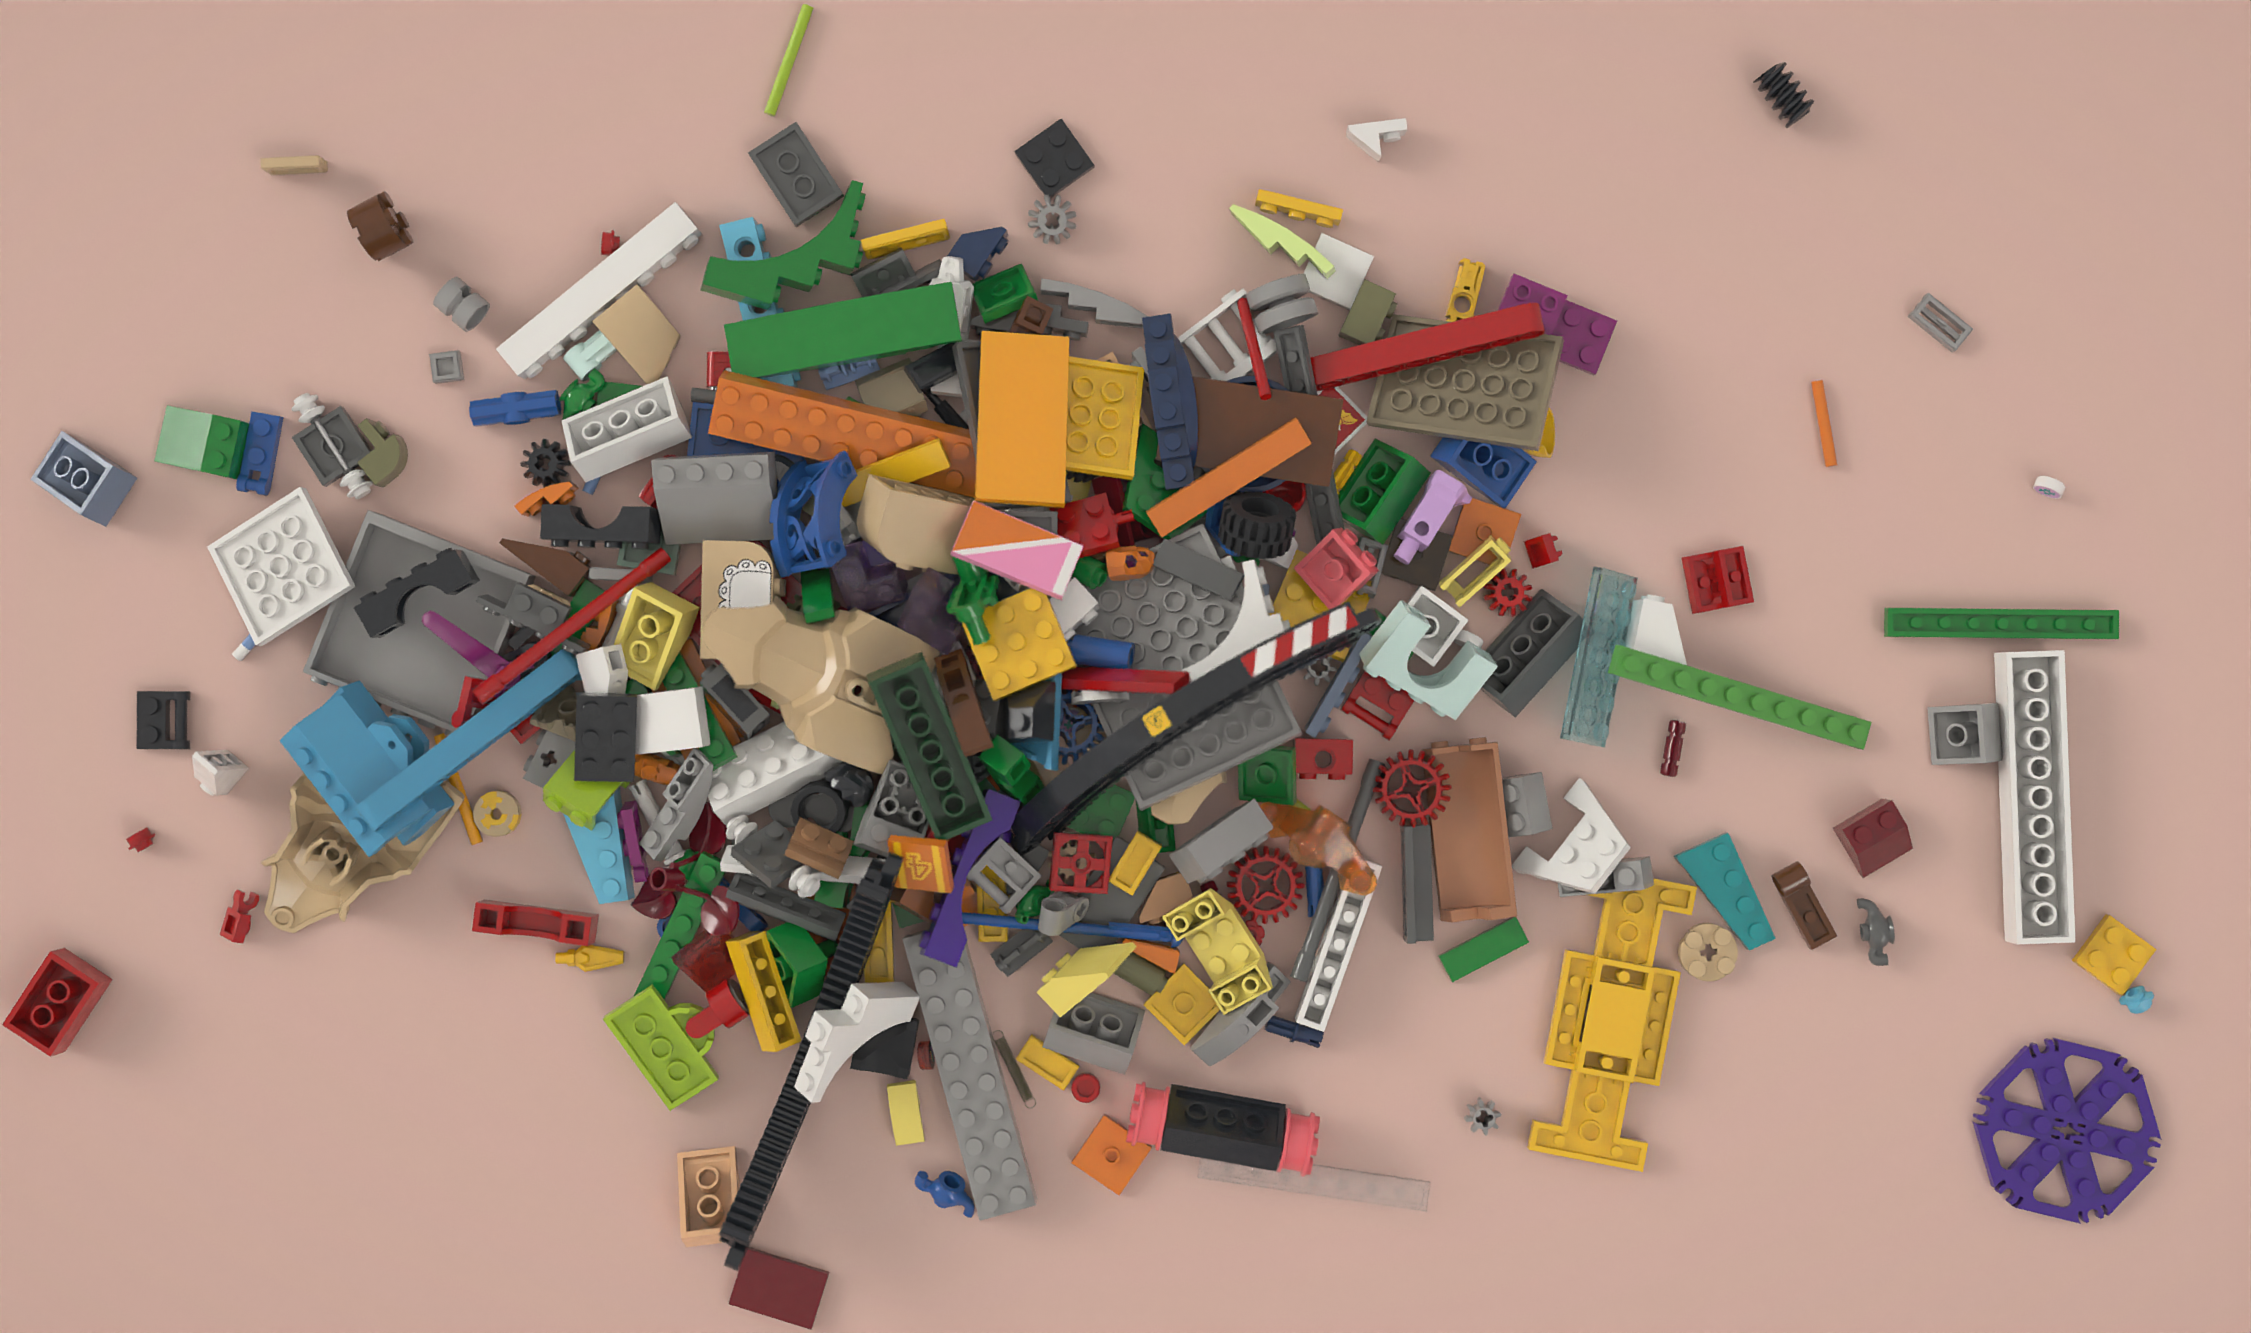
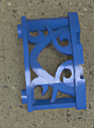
[769,451,857,578]

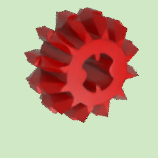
[1483,568,1532,617]

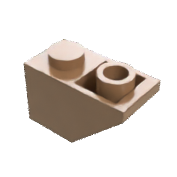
[1139,871,1193,926]

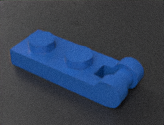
[236,411,283,496]

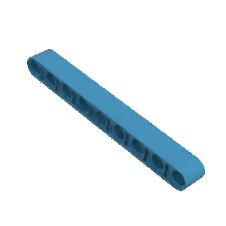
[355,649,581,832]

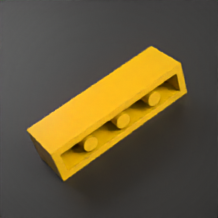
[725,931,802,1052]

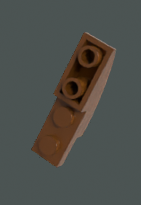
[934,648,993,757]

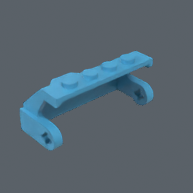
[280,680,455,857]

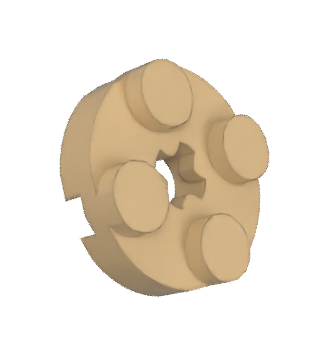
[1678,923,1738,981]

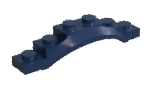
[1142,313,1198,491]

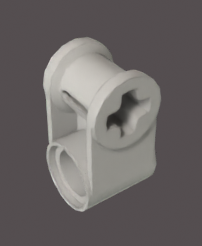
[1038,891,1089,936]

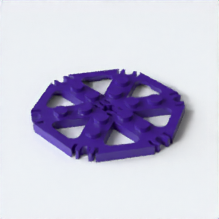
[1972,1037,2162,1224]

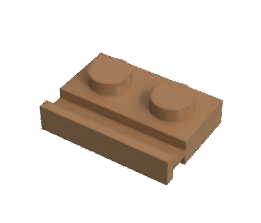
[784,818,854,879]

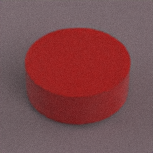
[1071,1073,1100,1103]

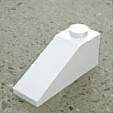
[192,750,249,796]

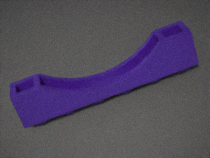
[918,789,1021,968]

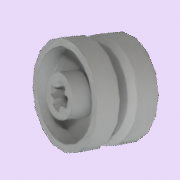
[1246,274,1319,335]

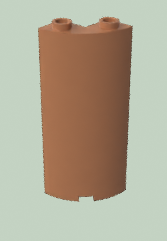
[1421,737,1517,923]

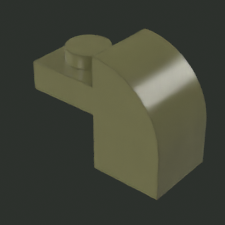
[357,418,408,488]

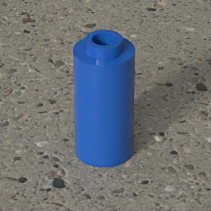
[1068,634,1135,669]

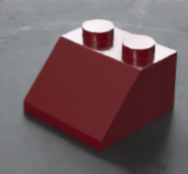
[1833,799,1913,878]

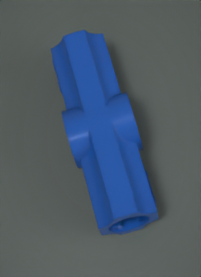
[469,390,562,427]

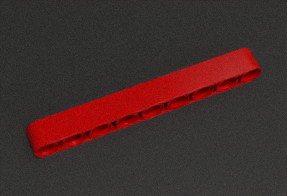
[1310,302,1545,391]

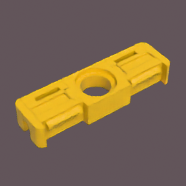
[1445,258,1485,322]

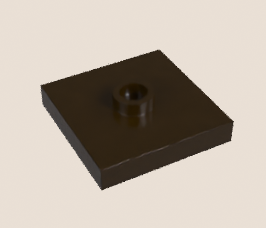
[1381,519,1453,591]

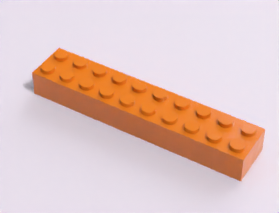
[708,370,976,498]

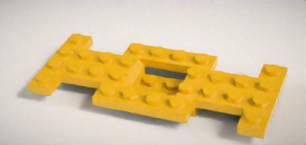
[1527,878,1697,1172]

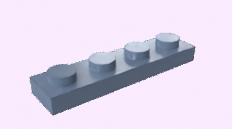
[1304,632,1373,738]

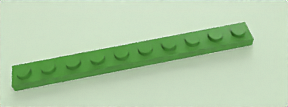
[1608,645,1872,750]

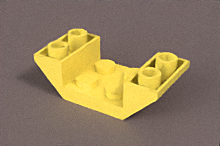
[1162,888,1273,1015]

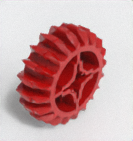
[1373,749,1452,828]
[1226,845,1305,924]

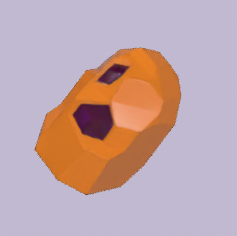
[1106,546,1155,581]

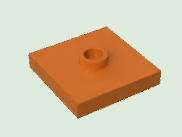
[1448,498,1521,565]
[1072,1114,1152,1196]

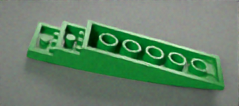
[724,282,962,379]

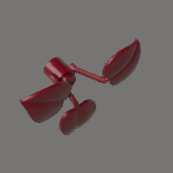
[631,802,740,936]

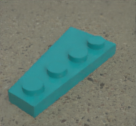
[1674,833,1776,950]

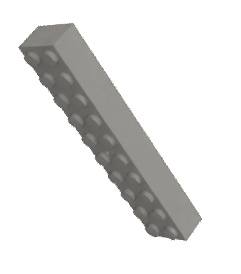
[903,929,1037,1221]

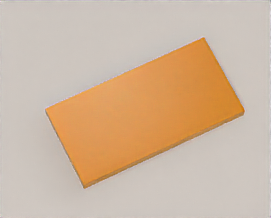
[975,331,1069,507]

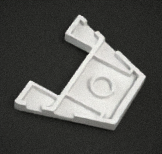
[1512,778,1631,894]

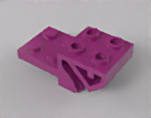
[1498,274,1617,376]

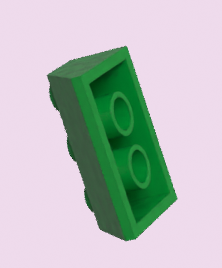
[1338,439,1431,545]

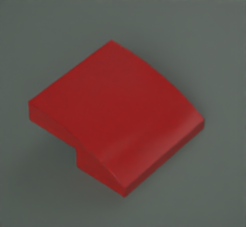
[1682,546,1754,614]

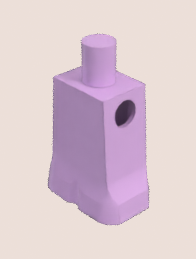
[1394,470,1472,565]

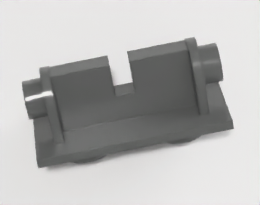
[990,929,1053,977]

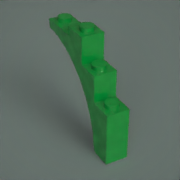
[700,180,866,310]

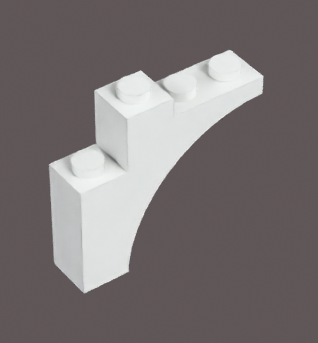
[1182,559,1291,682]
[794,982,920,1103]

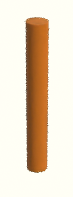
[1811,380,1838,467]

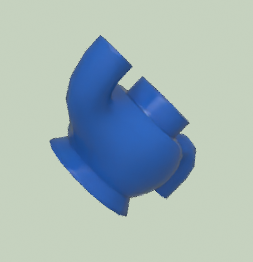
[915,1171,975,1218]

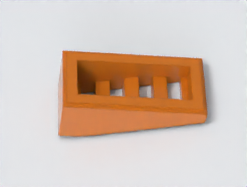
[1122,938,1180,974]

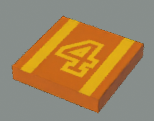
[887,835,954,893]

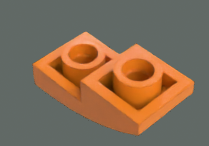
[514,482,579,517]
[581,600,619,652]

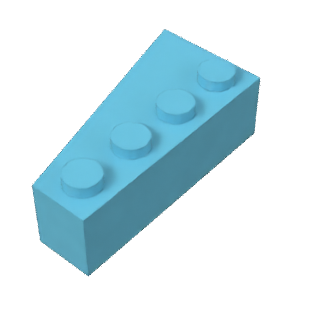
[563,786,635,904]

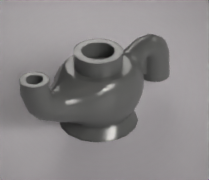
[1857,898,1895,966]

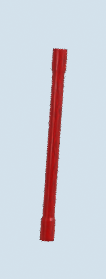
[472,547,671,705]

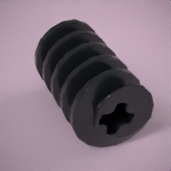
[1753,62,1814,128]

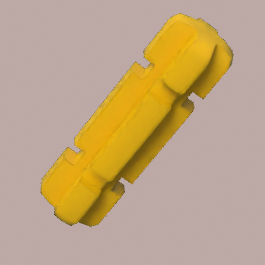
[1333,449,1362,494]

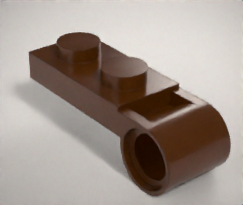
[1771,861,1837,950]

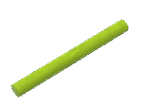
[764,4,813,117]

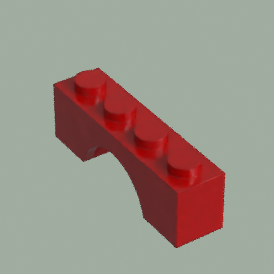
[472,899,599,946]

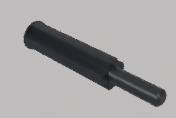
[923,388,969,429]

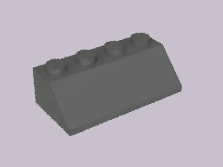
[1481,589,1593,718]

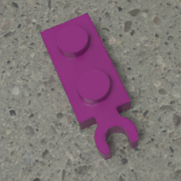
[617,800,649,883]

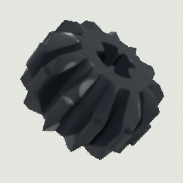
[520,439,572,488]

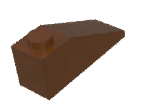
[499,538,591,597]

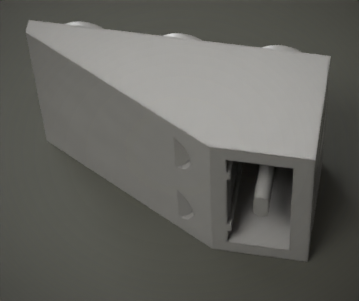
[853,760,929,857]

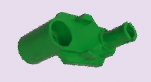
[947,553,999,645]

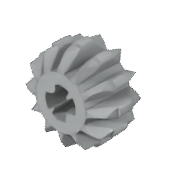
[1028,195,1076,244]

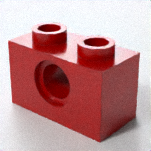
[1293,738,1353,780]

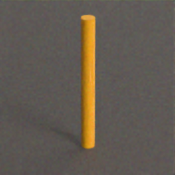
[434,733,483,845]

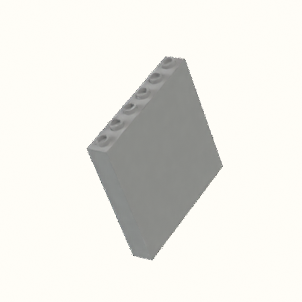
[303,510,536,736]

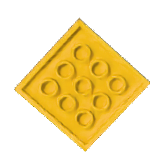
[1066,356,1144,480]

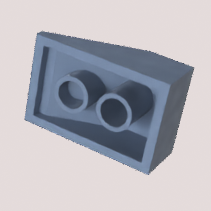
[30,431,137,527]

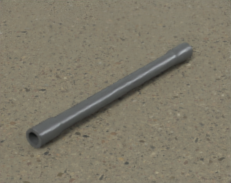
[1290,759,1385,982]

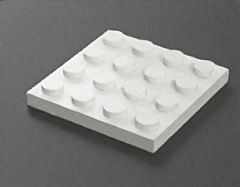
[207,487,356,646]

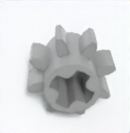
[1303,657,1337,686]
[1464,1097,1502,1136]

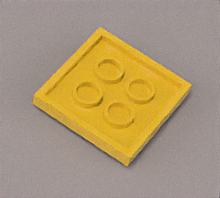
[1269,549,1372,662]
[961,588,1077,701]

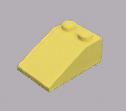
[614,582,700,691]
[1037,942,1137,1018]

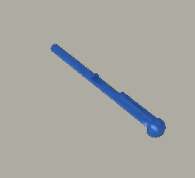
[962,912,1183,948]

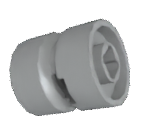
[433,277,490,332]

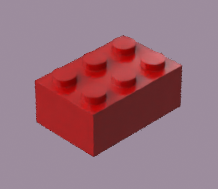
[2,948,113,1057]

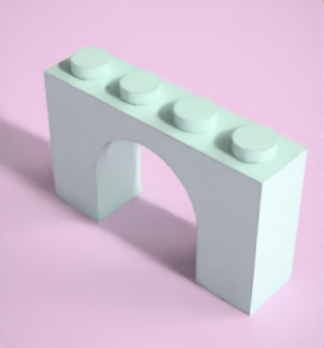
[1359,600,1498,720]

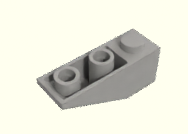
[1558,856,1654,897]

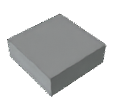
[429,350,464,384]

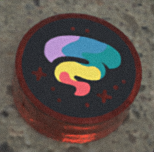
[917,1040,935,1070]

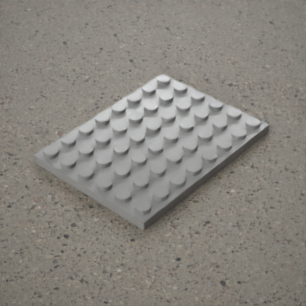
[1072,523,1302,810]

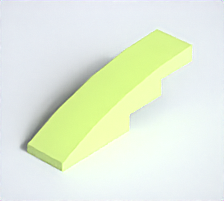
[1229,204,1336,279]

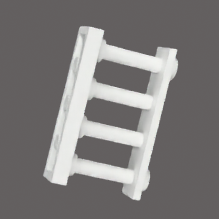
[1178,288,1277,381]

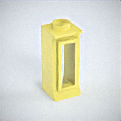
[1439,535,1512,608]

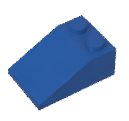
[1430,437,1537,509]

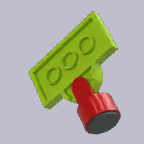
[603,978,750,1111]

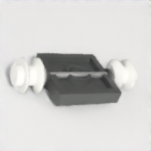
[291,393,373,499]
[726,815,820,898]

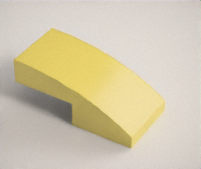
[887,1080,925,1146]

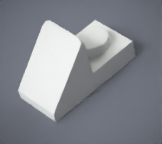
[1346,118,1407,162]

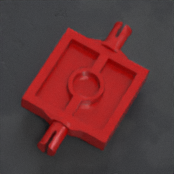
[1050,492,1135,559]

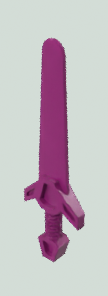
[422,611,534,698]

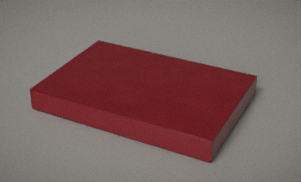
[729,1247,830,1330]

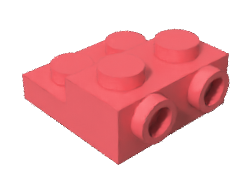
[1294,527,1379,610]

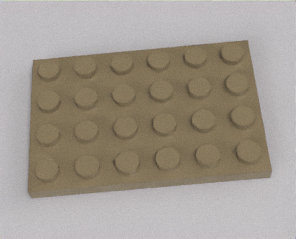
[1366,314,1564,451]

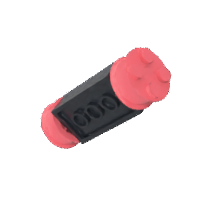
[1126,1082,1320,1177]

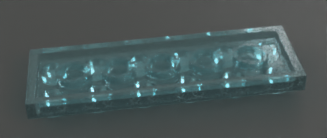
[1560,567,1638,748]

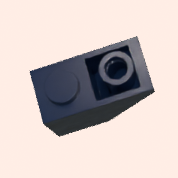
[947,227,1009,282]

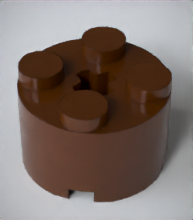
[347,191,414,261]

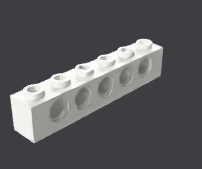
[1294,855,1382,1032]

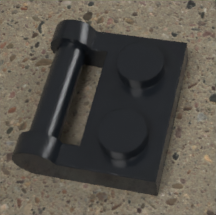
[136,691,190,749]

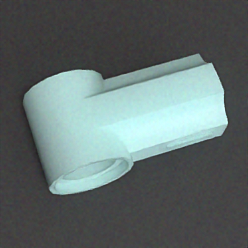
[563,330,616,381]

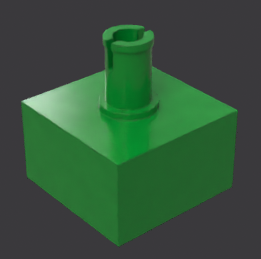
[766,922,838,1008]

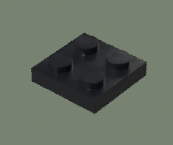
[1014,118,1095,199]

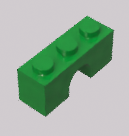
[979,735,1045,807]

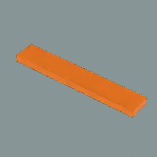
[1146,418,1312,537]

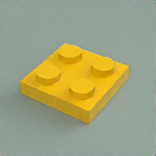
[2072,914,2157,996]
[1143,963,1220,1046]

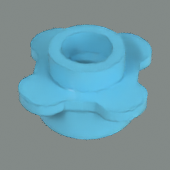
[2119,986,2154,1014]

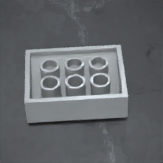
[651,452,778,545]

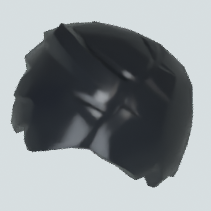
[824,761,874,808]

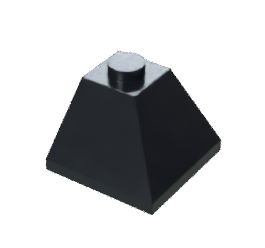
[1003,681,1056,744]

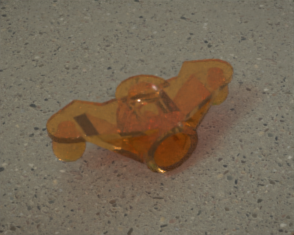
[1259,802,1377,895]

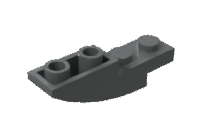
[970,304,1089,341]

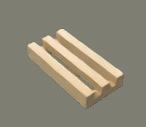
[260,155,328,175]

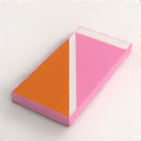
[950,500,1083,600]

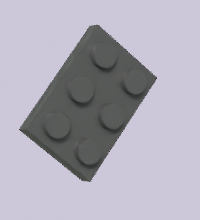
[748,122,844,227]

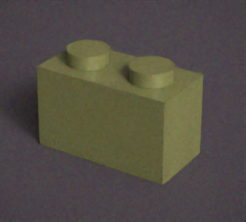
[1338,279,1398,345]

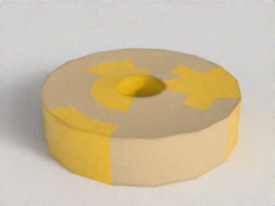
[473,790,522,837]

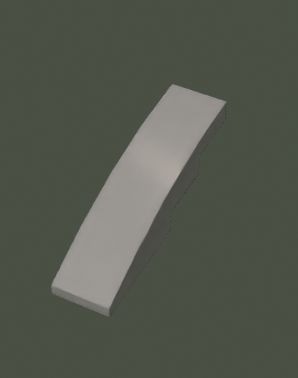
[1040,278,1148,329]

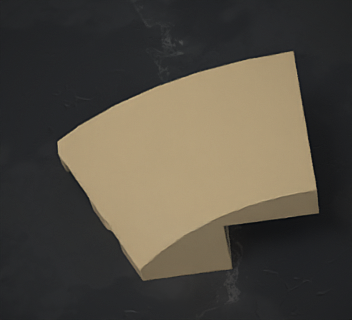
[592,284,680,384]

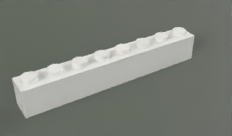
[496,202,702,379]

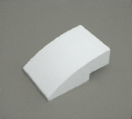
[635,687,711,754]

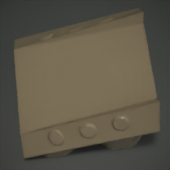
[855,358,928,417]
[530,686,585,742]

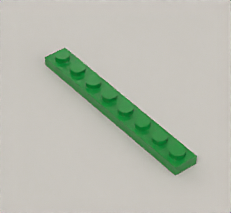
[1884,608,2119,639]

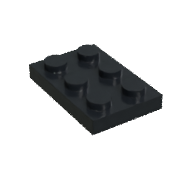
[574,693,637,782]

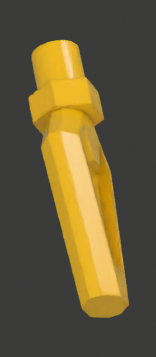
[555,945,624,972]

